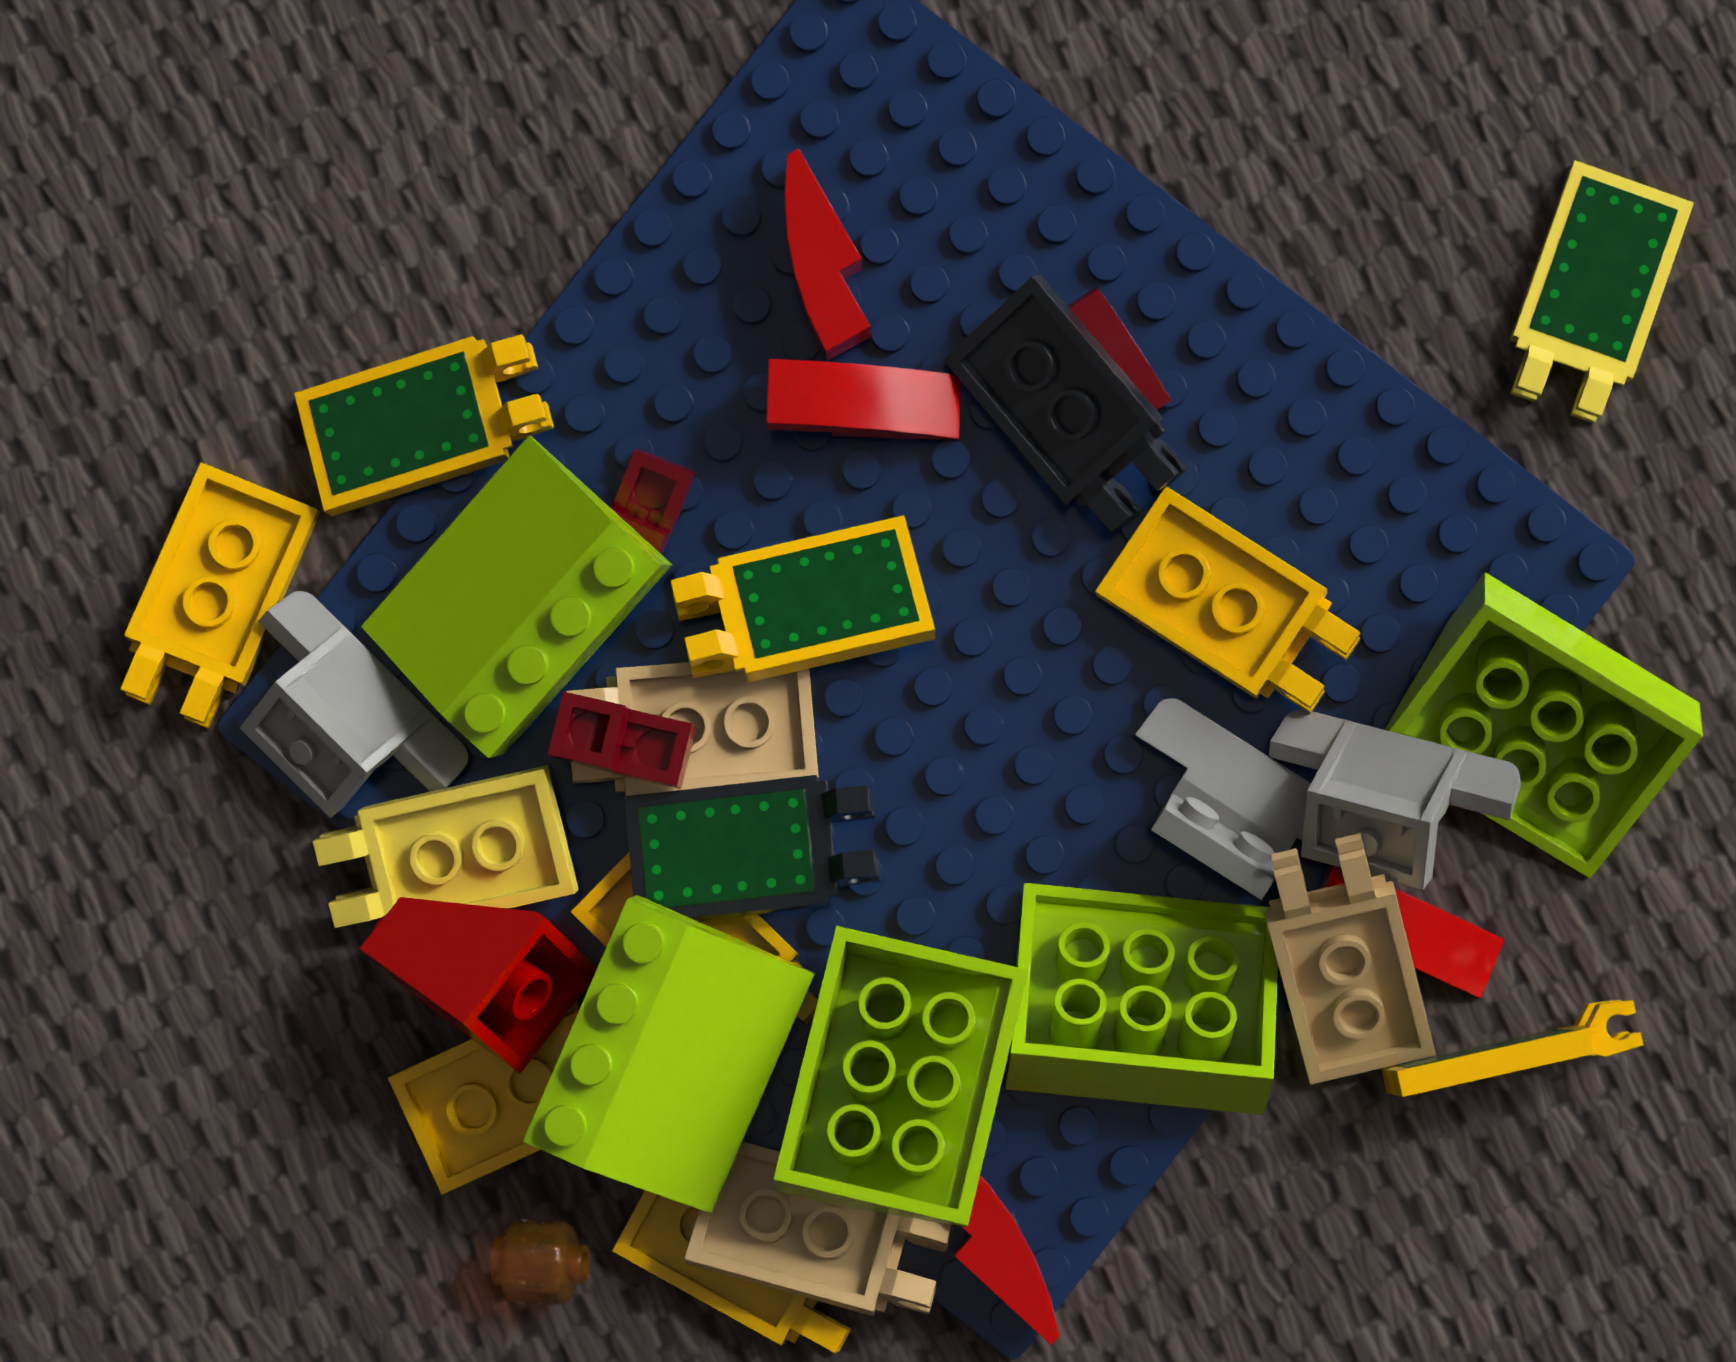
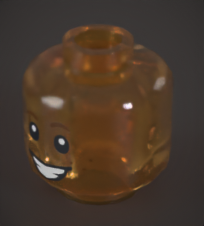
[491,1219,590,1306]

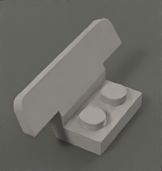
[240,591,468,818]
[1135,698,1311,900]
[1269,709,1521,890]

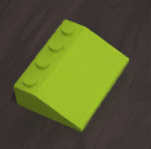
[361,436,673,758]
[1384,572,1703,879]
[1005,883,1278,1115]
[523,895,816,1213]
[773,926,1028,1227]

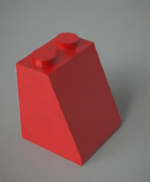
[359,897,597,1074]

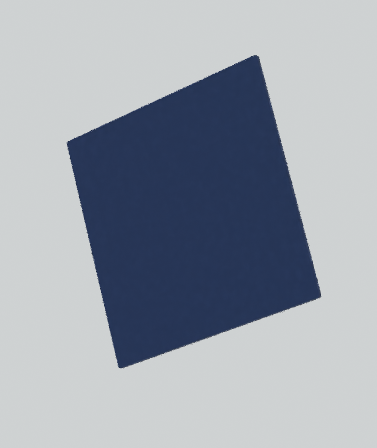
[218,0,1635,1359]

